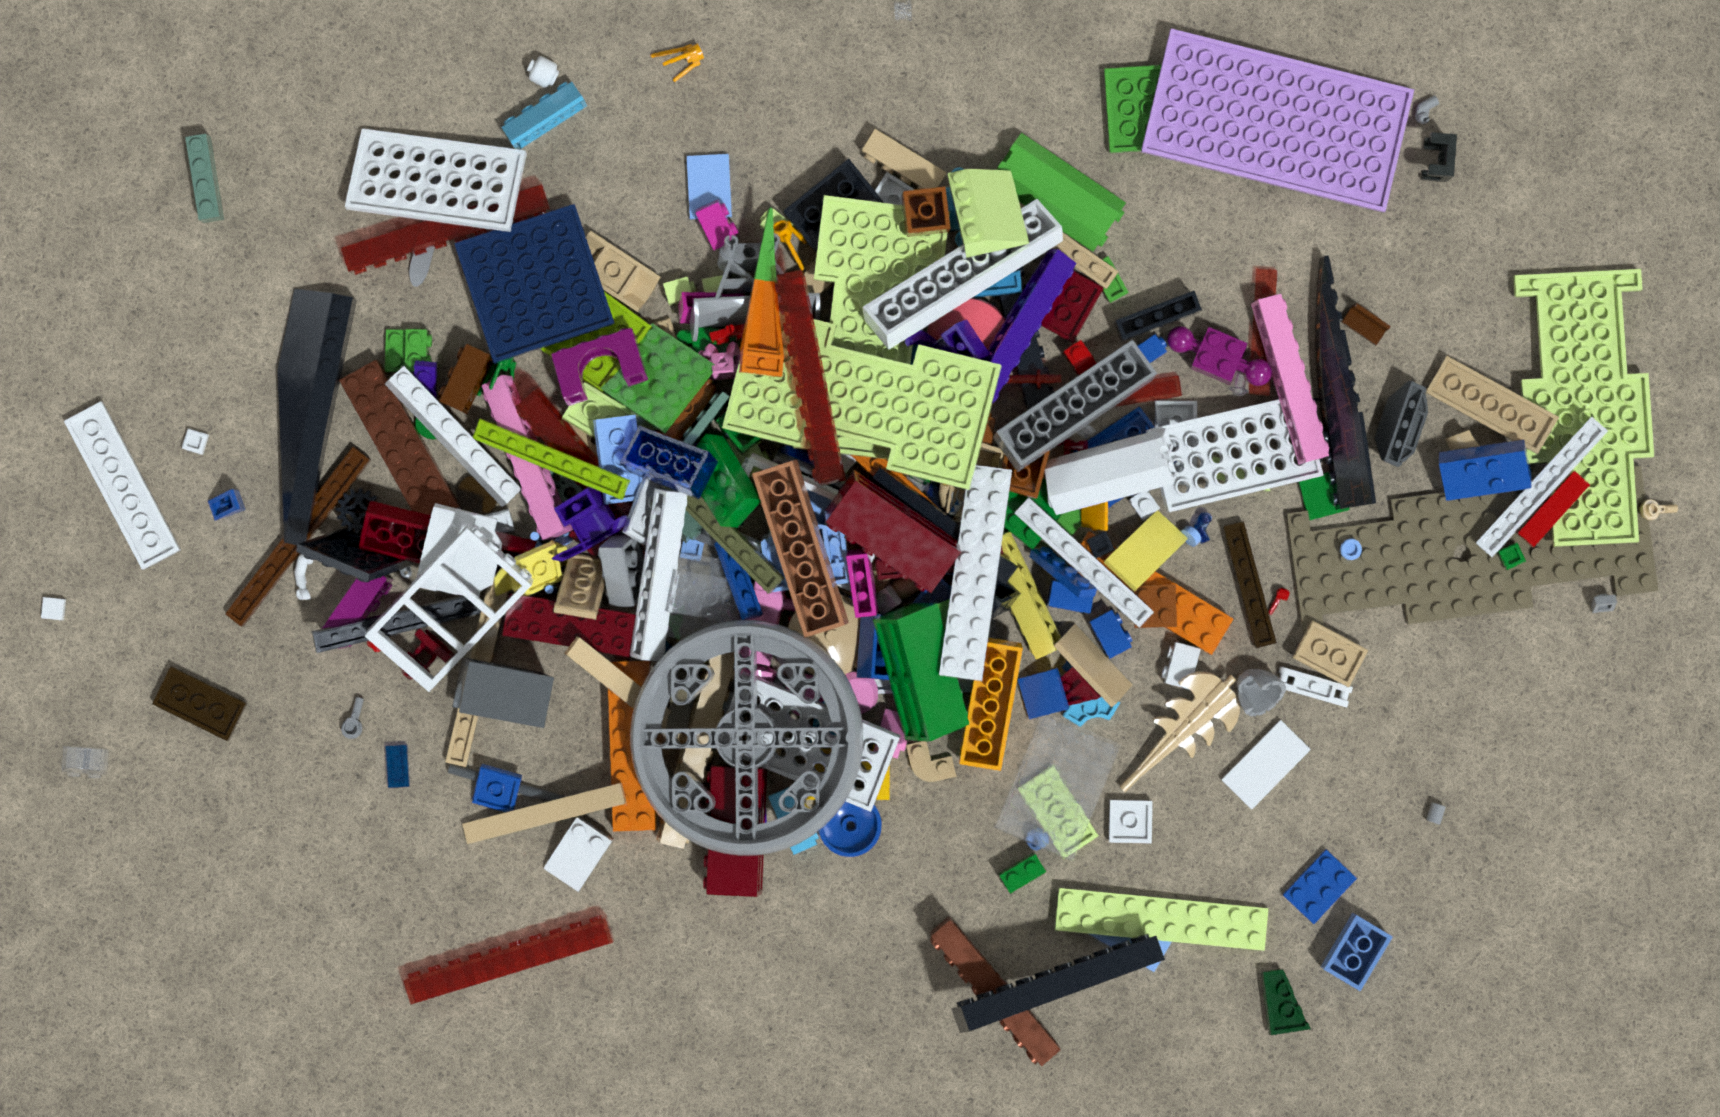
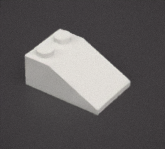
[544,816,614,892]

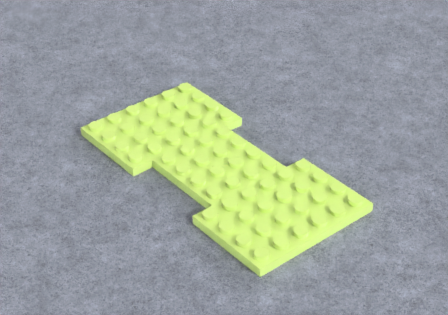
[793,195,950,460]
[722,311,1002,490]

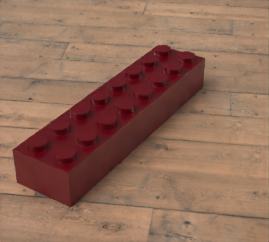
[358,501,536,576]

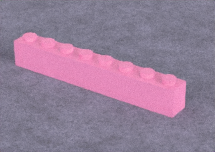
[1251,294,1329,465]
[482,375,573,540]

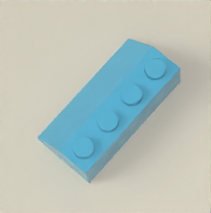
[502,82,587,150]

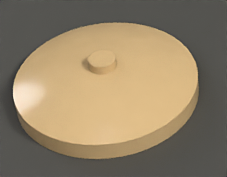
[788,595,861,675]

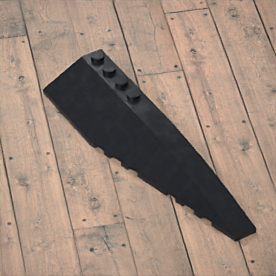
[277,289,357,545]

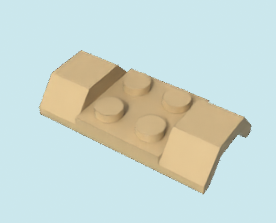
[586,231,661,312]

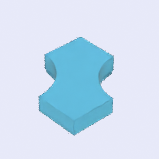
[1062,697,1120,727]

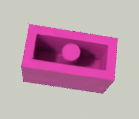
[695,199,739,250]

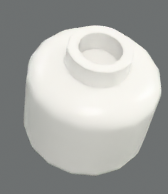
[527,56,559,88]

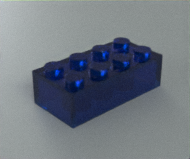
[620,426,718,499]

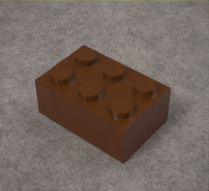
[438,344,493,415]

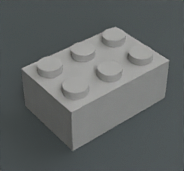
[598,531,644,607]

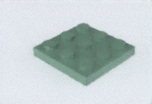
[683,392,730,448]

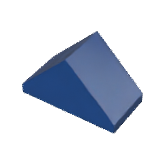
[208,489,246,521]

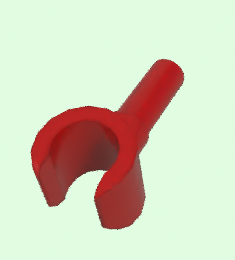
[1268,588,1290,615]

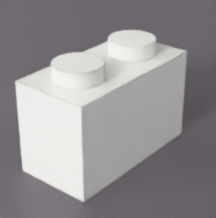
[1161,642,1201,690]

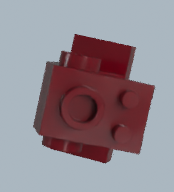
[400,627,455,682]

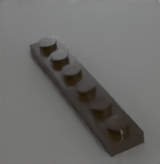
[1223,521,1277,649]

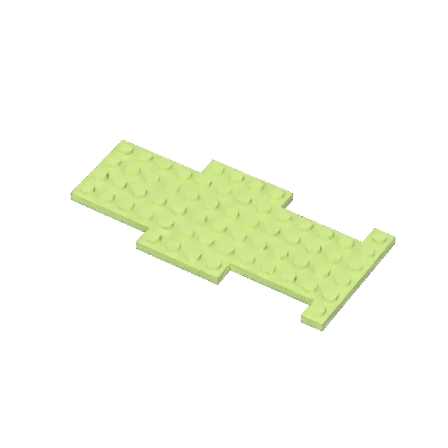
[1513,269,1654,547]

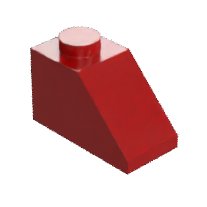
[1062,340,1097,376]

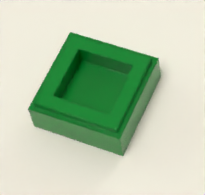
[1497,542,1526,570]

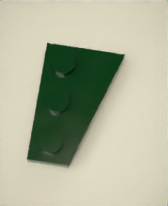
[1261,969,1311,1035]

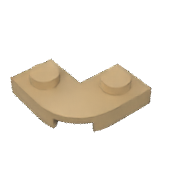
[906,741,956,782]

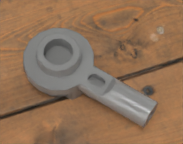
[341,697,364,739]

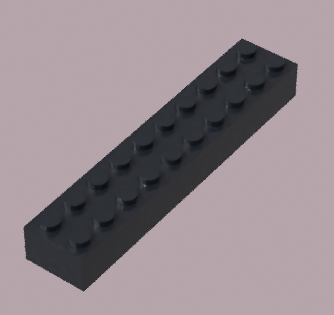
[952,934,1165,1033]

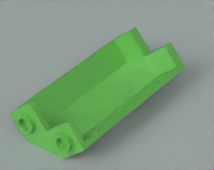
[996,133,1126,252]

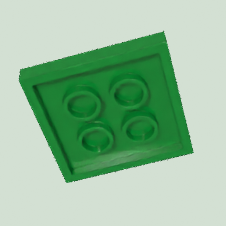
[1004,478,1061,549]

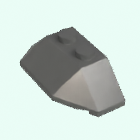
[1374,381,1428,467]

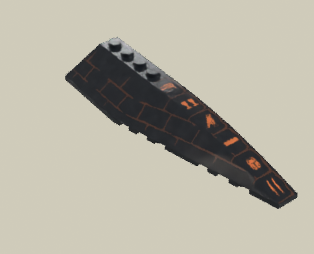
[1315,255,1376,510]

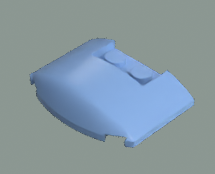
[761,524,850,592]

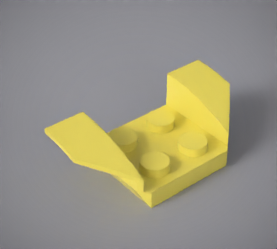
[493,540,568,596]

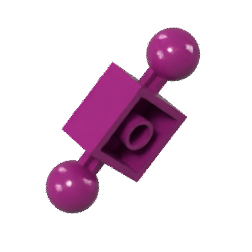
[1167,326,1272,386]

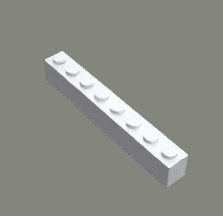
[385,366,521,507]
[630,488,688,661]

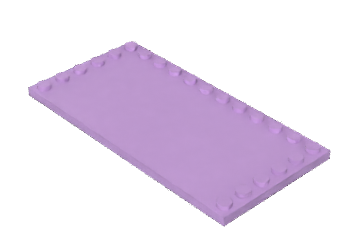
[1141,29,1414,213]

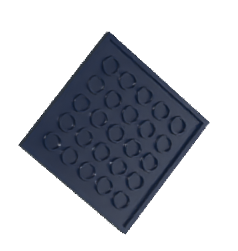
[454,204,615,364]

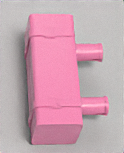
[741,581,795,666]

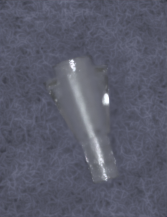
[1228,357,1250,396]

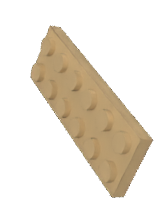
[1426,356,1559,455]

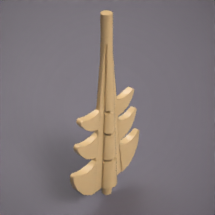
[1120,671,1240,792]

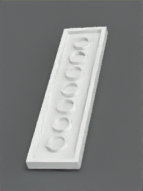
[64,401,181,570]

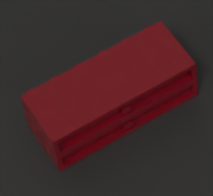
[825,470,961,593]
[503,593,636,657]
[703,765,767,897]

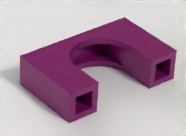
[551,328,648,406]

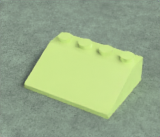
[947,169,1029,258]

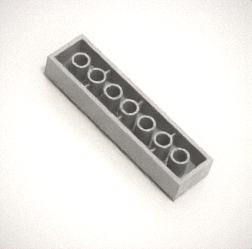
[993,340,1157,472]

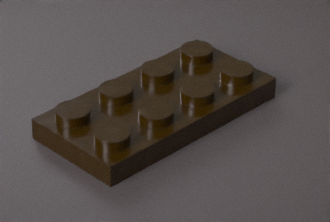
[152,666,248,741]

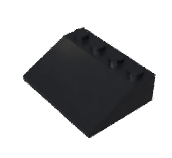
[783,159,884,254]

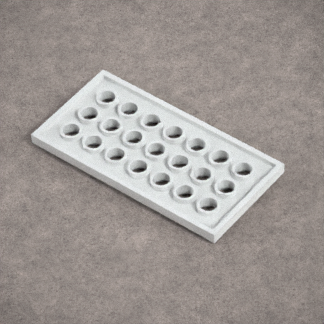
[345,129,527,232]
[1146,400,1324,513]
[720,671,901,812]

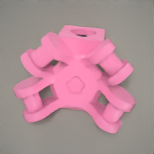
[698,342,741,381]

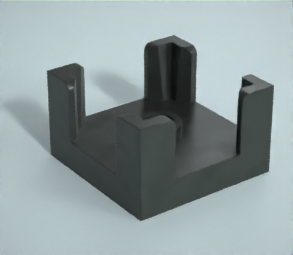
[1421,132,1457,182]

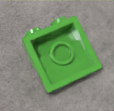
[385,329,432,373]

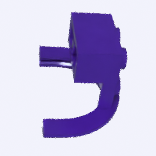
[905,320,990,360]
[552,487,628,561]

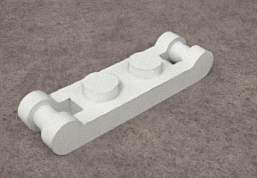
[1278,667,1353,707]

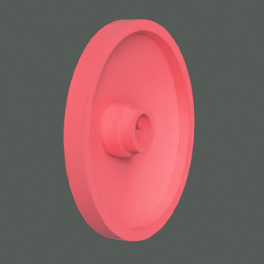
[927,298,1005,349]

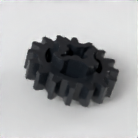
[336,488,378,534]

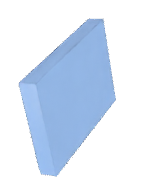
[687,154,732,220]

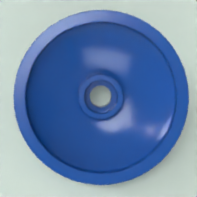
[819,801,882,857]

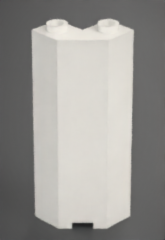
[1044,428,1177,515]

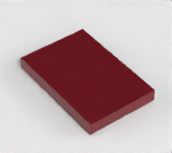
[1041,272,1104,343]

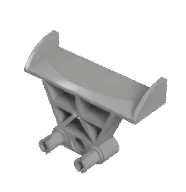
[689,233,820,341]

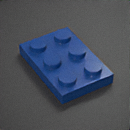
[1283,849,1357,924]

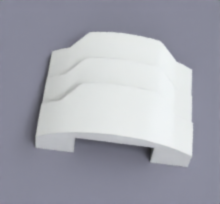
[417,503,502,597]

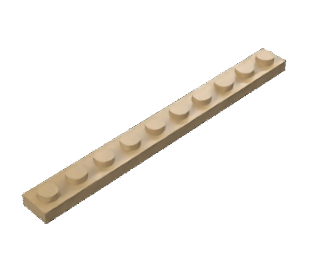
[445,581,508,767]

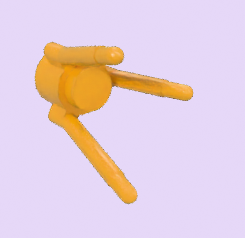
[650,43,704,82]
[773,220,807,271]

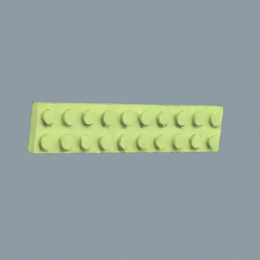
[1054,888,1269,951]

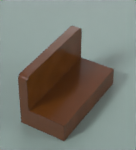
[1341,303,1391,346]

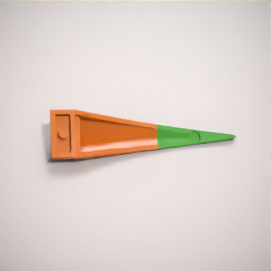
[739,207,784,378]

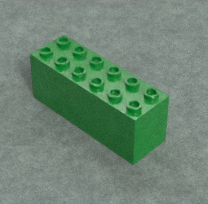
[873,603,969,742]

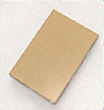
[1292,621,1368,688]

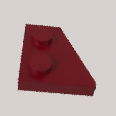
[1061,667,1101,706]

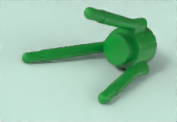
[477,358,517,396]

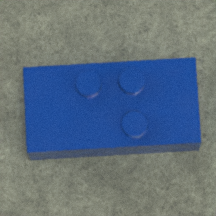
[1439,439,1532,501]

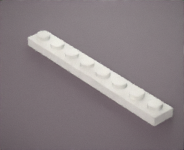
[1476,417,1608,557]
[1015,498,1154,628]

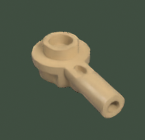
[1639,499,1678,520]

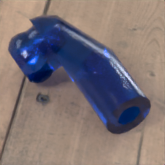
[1193,512,1212,544]

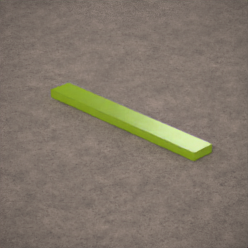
[472,419,630,500]

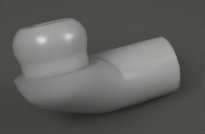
[1415,95,1439,124]

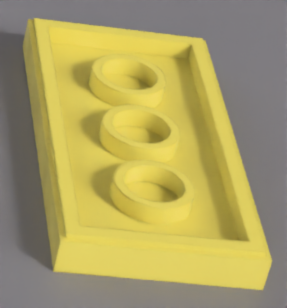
[1104,510,1188,592]

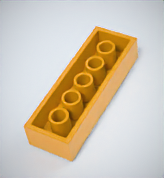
[959,638,1023,771]

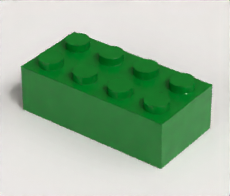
[681,434,761,528]

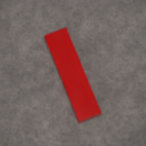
[1517,471,1590,548]

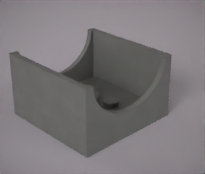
[452,657,554,728]

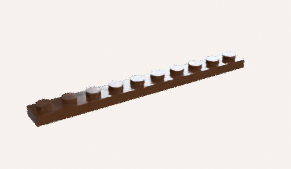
[225,447,371,627]

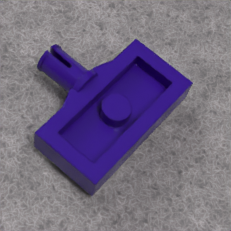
[413,361,437,400]

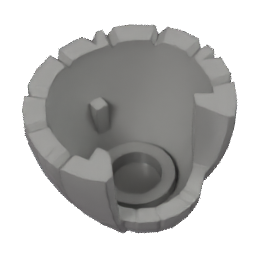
[1237,669,1286,716]

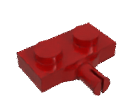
[710,324,745,345]

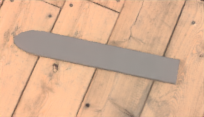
[409,163,452,287]

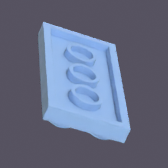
[593,415,644,505]

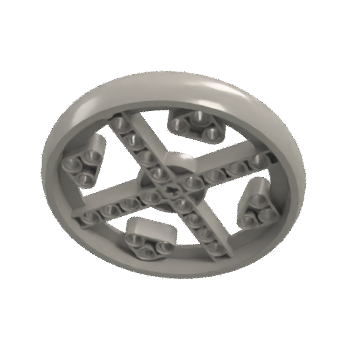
[630,620,863,856]

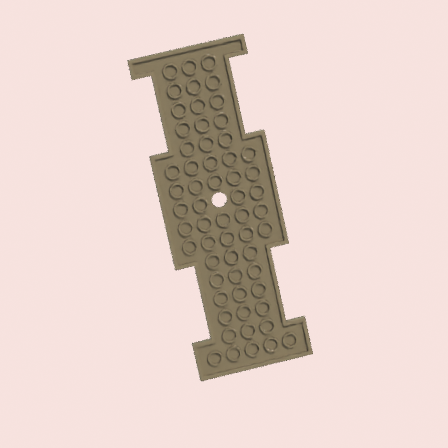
[1286,466,1658,636]

